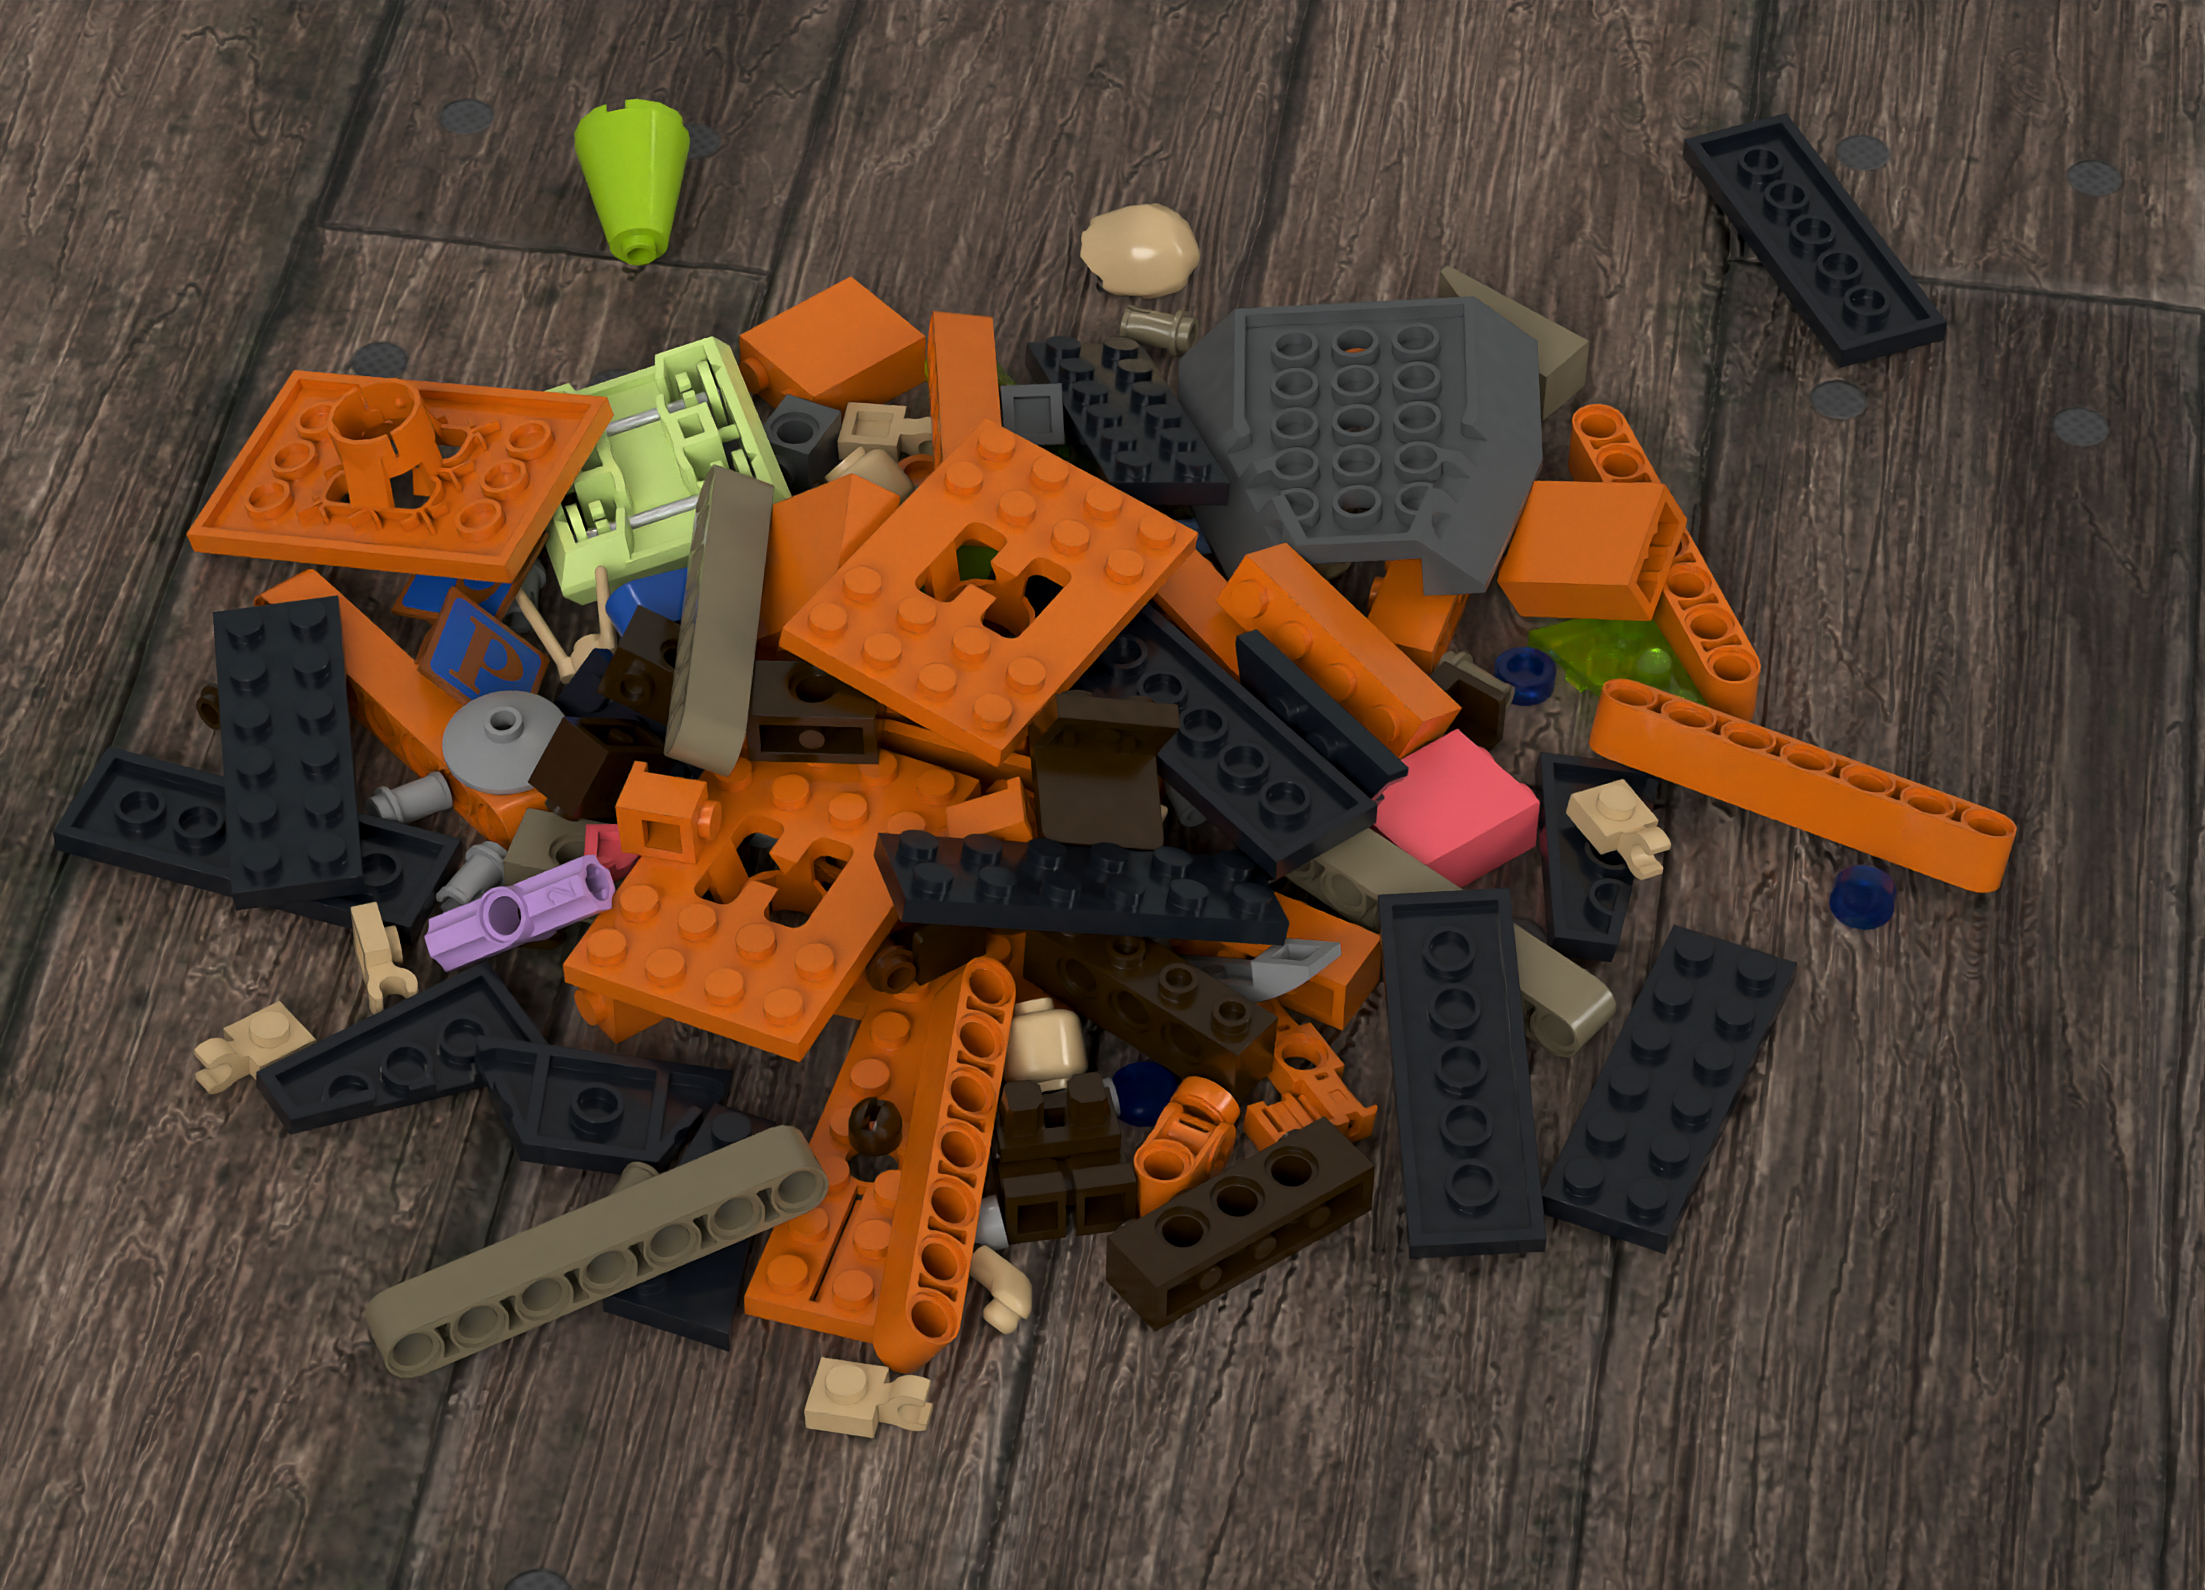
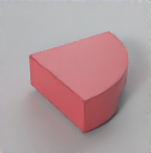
[584,824,641,882]

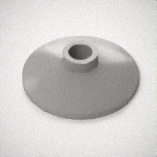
[442,690,565,795]

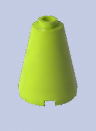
[574,99,690,266]

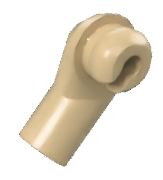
[969,1245,1032,1334]

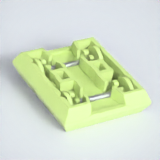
[544,336,792,605]

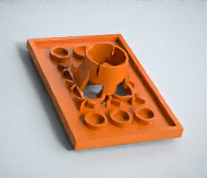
[186,370,614,584]
[779,417,1199,768]
[563,732,981,1062]

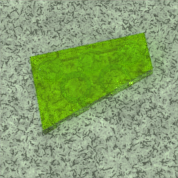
[1527,618,1710,708]

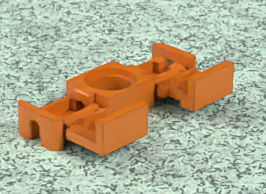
[1242,997,1378,1151]

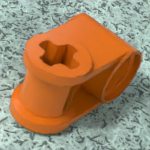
[1133,1101,1236,1219]

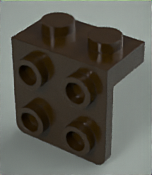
[1028,690,1180,851]

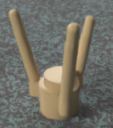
[515,566,618,684]

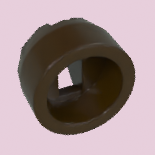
[848,1097,902,1157]

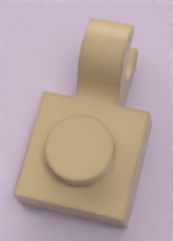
[837,402,933,463]
[1566,779,1671,880]
[351,902,419,1015]
[194,1001,316,1094]
[804,1357,933,1438]

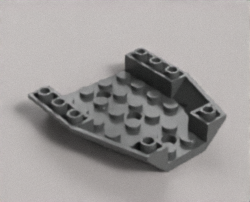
[1178,296,1543,596]

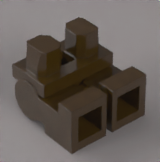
[990,1072,1137,1245]

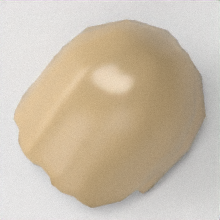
[1080,203,1200,300]

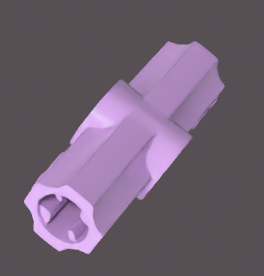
[424,855,616,972]

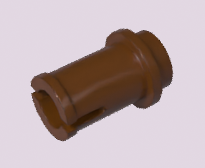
[865,935,916,994]

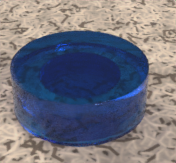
[1493,647,1556,706]
[1829,865,1897,930]
[1112,1062,1177,1127]

